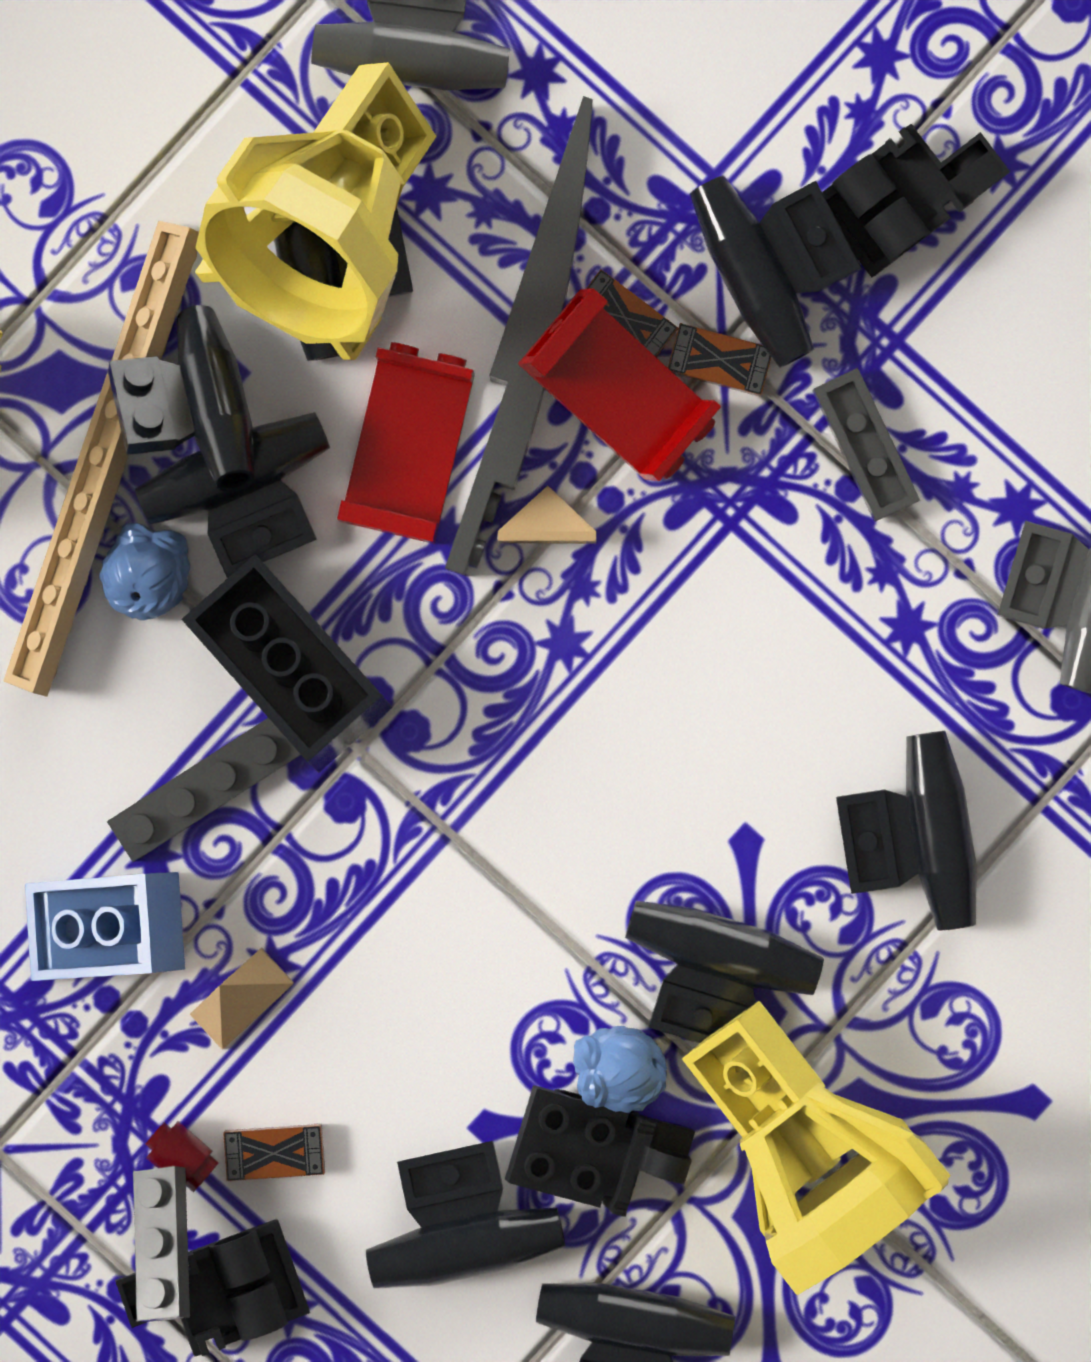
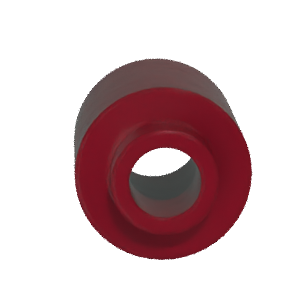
[145,1121,219,1192]

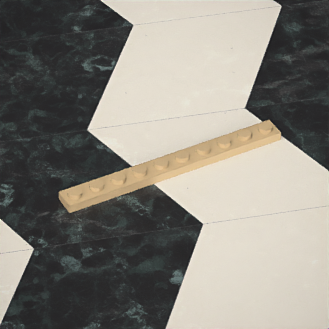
[3,221,199,697]

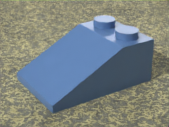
[25,872,185,981]

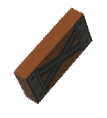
[586,269,678,358]
[668,323,771,397]
[223,1124,325,1181]

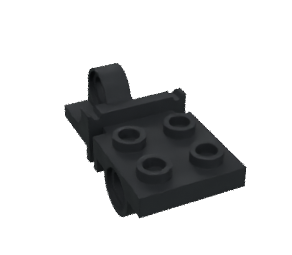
[823,124,1010,278]
[505,1085,695,1217]
[115,1219,310,1357]

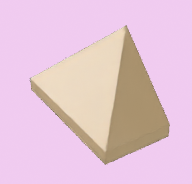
[498,486,596,544]
[190,948,294,1050]

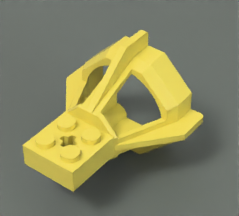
[195,62,437,360]
[682,1001,951,1295]

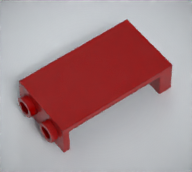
[518,288,721,481]
[337,342,475,544]

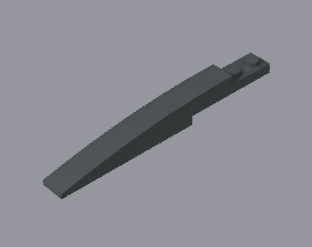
[445,96,593,576]

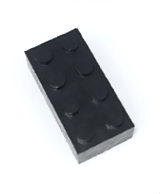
[181,554,392,773]

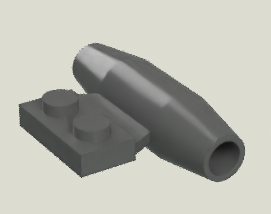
[311,0,510,90]
[997,521,1091,694]

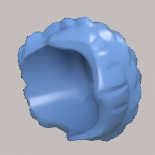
[99,522,190,621]
[573,1026,667,1113]

